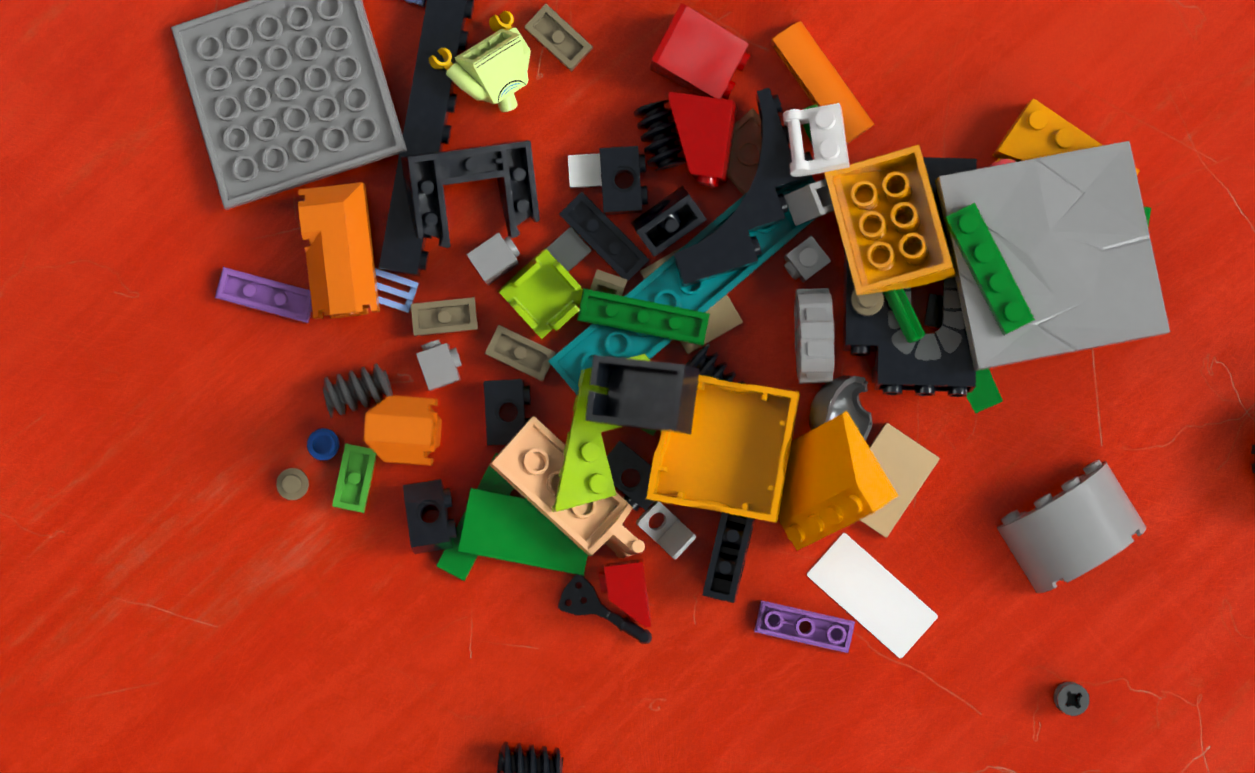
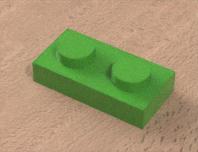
[332,443,377,513]

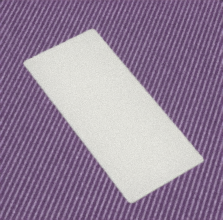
[807,533,938,658]

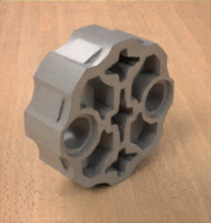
[794,288,834,384]

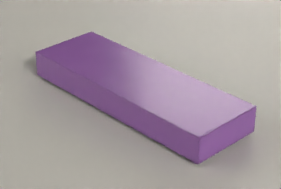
[215,267,312,323]

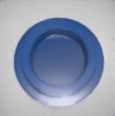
[307,428,340,460]

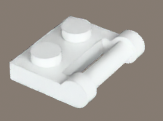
[783,103,850,177]

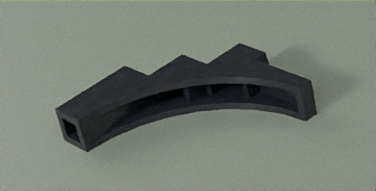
[674,88,813,288]

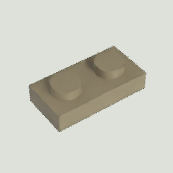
[524,4,593,72]
[411,297,478,336]
[485,325,556,382]

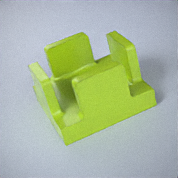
[498,248,583,339]

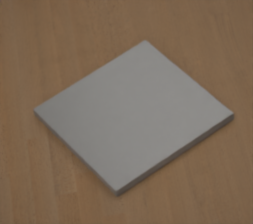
[171,0,407,210]

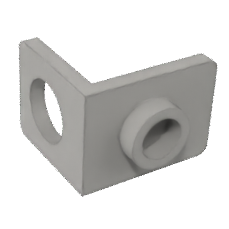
[636,501,696,559]

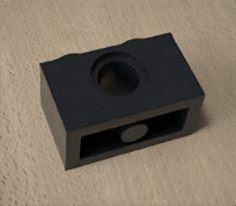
[600,146,648,215]
[631,186,707,257]
[484,379,531,445]
[607,441,654,511]
[403,479,457,554]

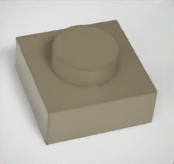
[590,269,627,296]

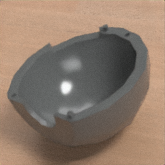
[809,375,873,441]

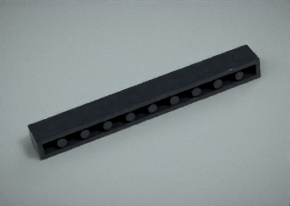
[379,0,474,276]

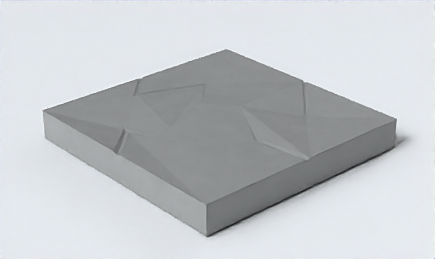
[935,141,1170,371]

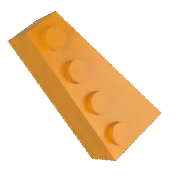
[992,98,1140,175]

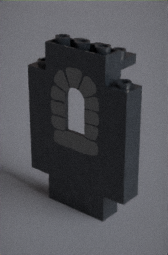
[843,157,977,397]

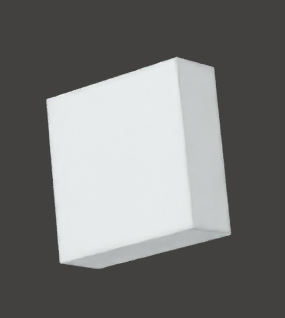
[568,153,602,188]

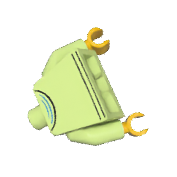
[429,11,531,112]

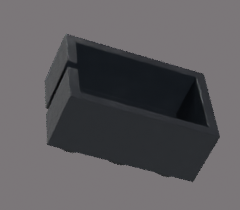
[585,355,700,434]

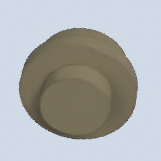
[851,289,884,316]
[276,468,309,500]

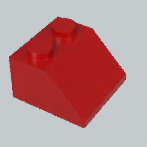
[599,559,652,628]

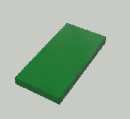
[457,487,588,576]

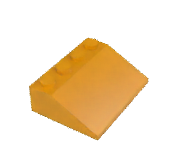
[824,145,956,296]
[779,411,898,551]

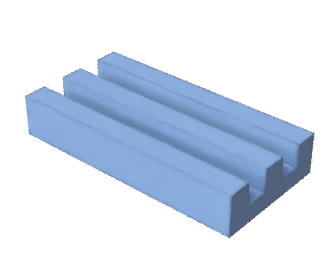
[375,268,419,313]

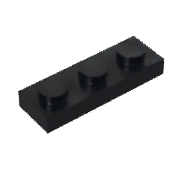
[559,192,649,283]

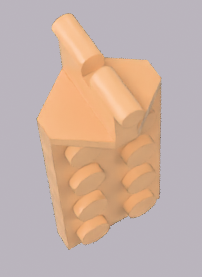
[489,416,645,558]

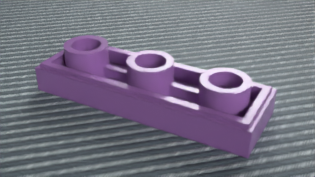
[754,600,855,653]

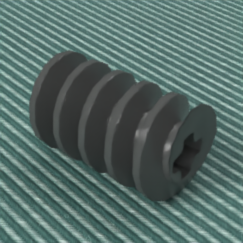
[323,363,393,418]

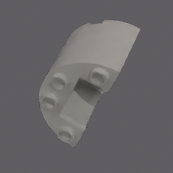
[997,459,1147,593]

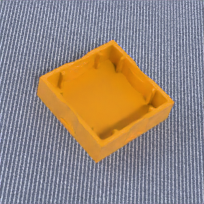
[646,375,800,522]

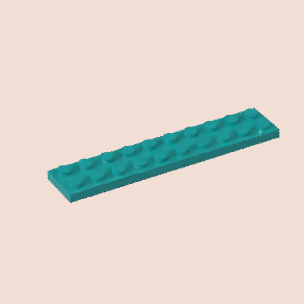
[548,176,816,395]

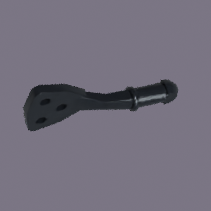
[558,575,652,644]

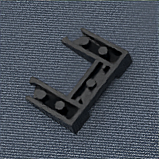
[401,140,540,248]

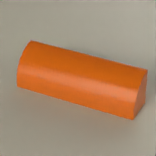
[770,21,875,144]

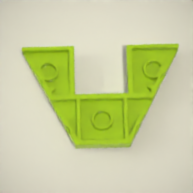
[552,354,661,512]

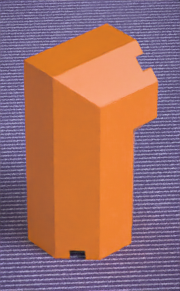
[298,182,380,319]
[364,395,442,465]

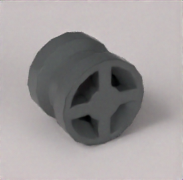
[1053,682,1090,716]

